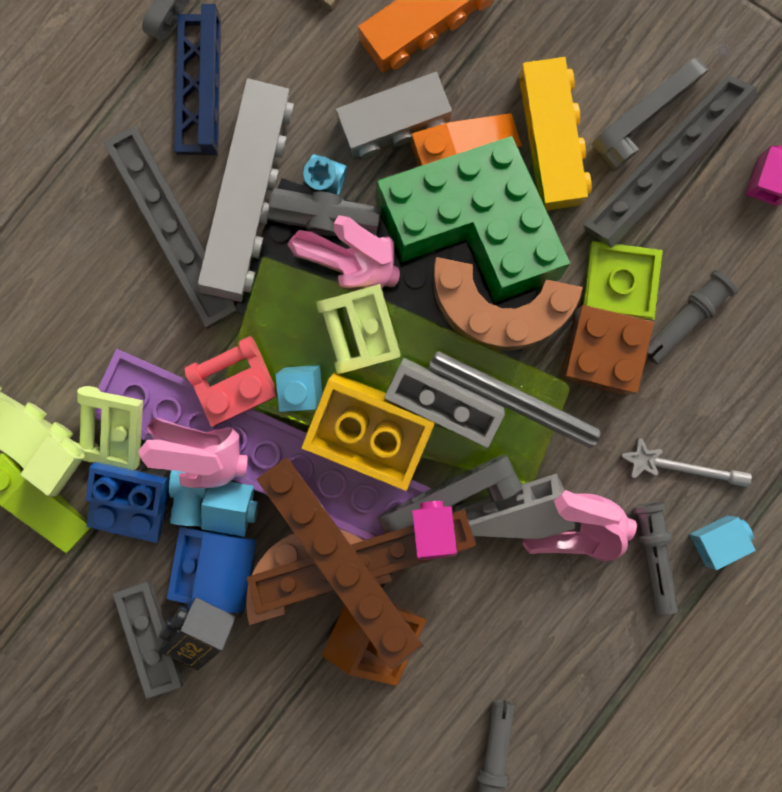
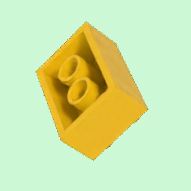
[302,372,435,491]

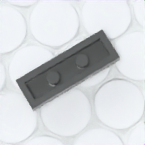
[113,580,184,699]

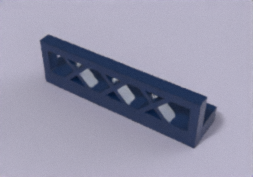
[174,4,221,155]

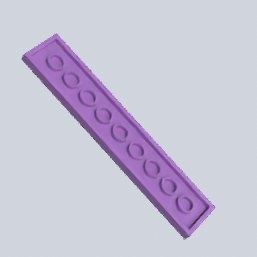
[96,348,432,540]

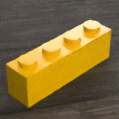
[519,57,592,211]

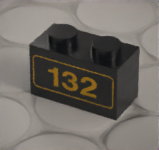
[158,597,236,671]

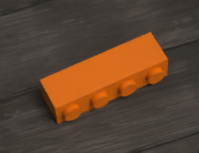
[358,0,495,73]

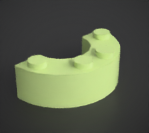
[0,387,85,497]

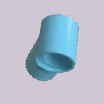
[303,154,348,195]
[169,470,207,526]

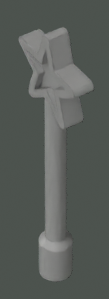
[621,438,752,488]

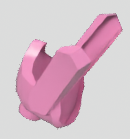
[288,215,400,291]
[138,418,247,488]
[523,490,637,562]

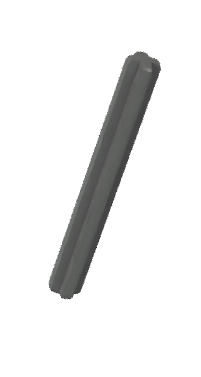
[429,352,601,448]

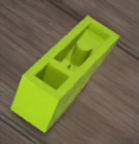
[0,453,91,553]

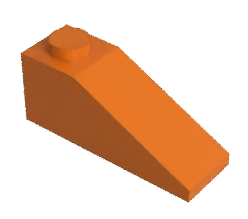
[411,113,522,167]

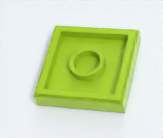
[582,241,663,321]

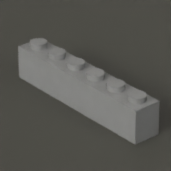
[198,78,294,302]

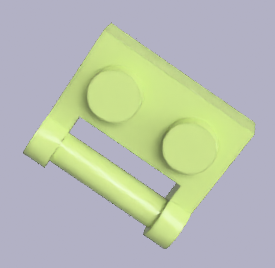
[316,284,401,374]
[77,386,143,470]

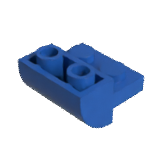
[85,462,170,543]
[167,527,257,613]

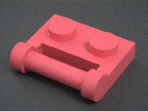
[185,336,278,427]

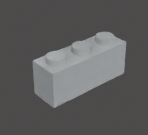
[336,71,452,159]
[384,358,505,448]

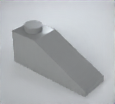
[455,473,575,539]

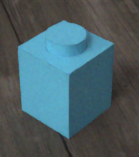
[276,365,323,412]
[201,482,259,537]
[689,515,756,570]

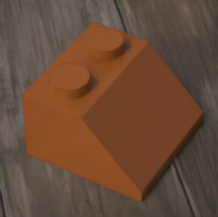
[322,603,427,686]

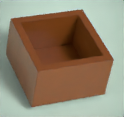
[559,305,654,396]

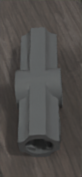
[268,188,381,237]

